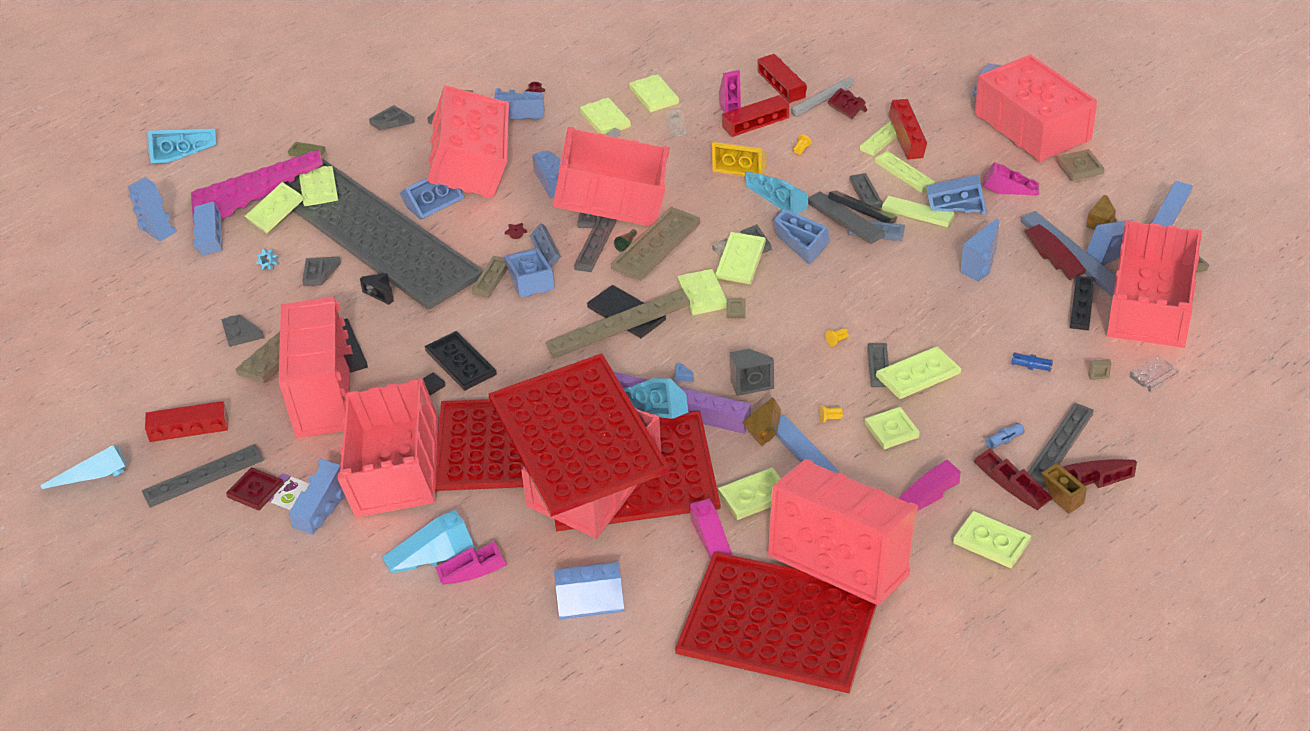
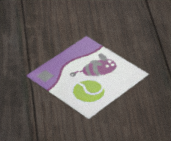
[268,473,309,510]

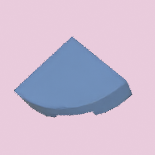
[674,363,694,382]

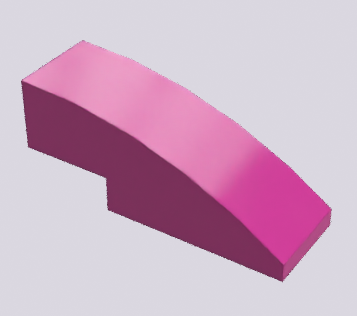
[899,460,961,511]
[435,541,507,584]

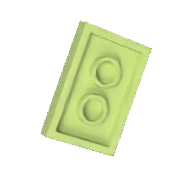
[629,74,679,112]
[580,98,631,134]
[299,166,338,206]
[245,182,304,234]
[715,232,766,284]
[677,269,727,315]
[718,467,781,520]
[953,511,1031,569]

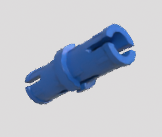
[1011,352,1053,372]

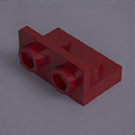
[828,88,867,119]

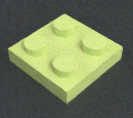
[865,407,919,450]

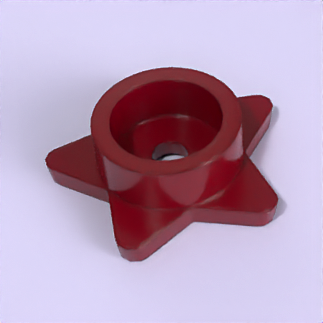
[525,82,545,93]
[505,223,527,239]

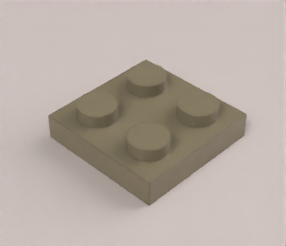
[1057,149,1104,181]

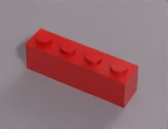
[758,54,807,103]
[722,95,789,137]
[889,99,927,159]
[145,401,228,442]

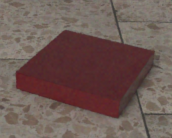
[226,467,284,511]

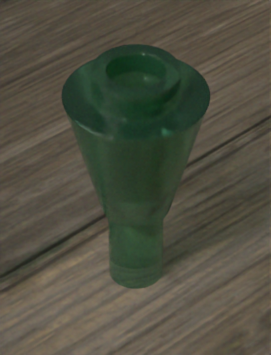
[614,229,637,252]

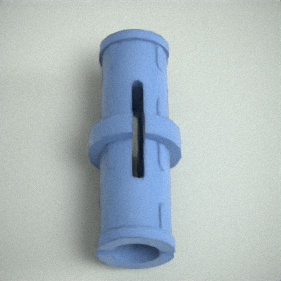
[985,422,1024,449]

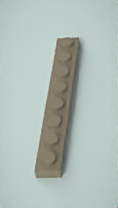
[546,289,690,359]

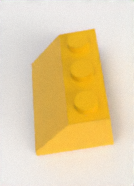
[712,142,767,176]

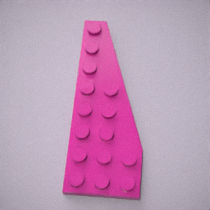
[191,150,323,225]

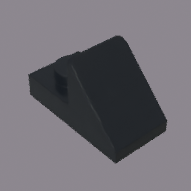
[360,273,394,305]

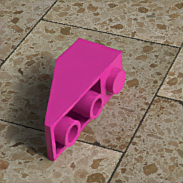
[983,162,1039,195]

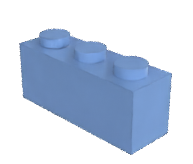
[192,202,222,256]

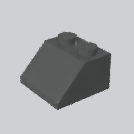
[730,349,774,396]

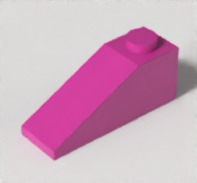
[719,70,741,113]
[690,498,732,560]

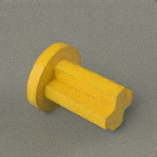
[793,134,812,155]
[825,328,849,347]
[819,405,843,423]

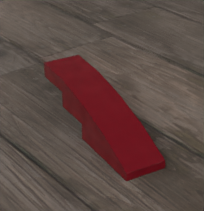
[1024,224,1086,280]
[974,448,1053,511]
[1062,459,1137,488]

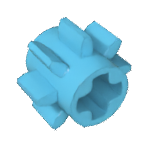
[256,249,279,270]

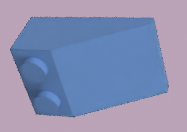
[961,218,999,282]
[504,248,555,297]

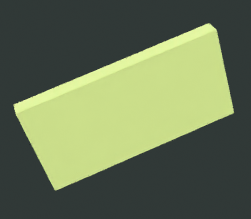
[876,346,961,399]

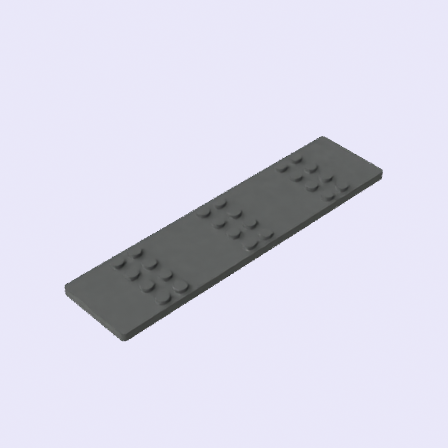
[284,158,483,309]

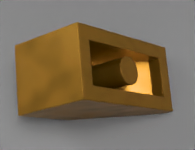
[1086,195,1117,230]
[742,397,781,446]
[1041,463,1087,514]

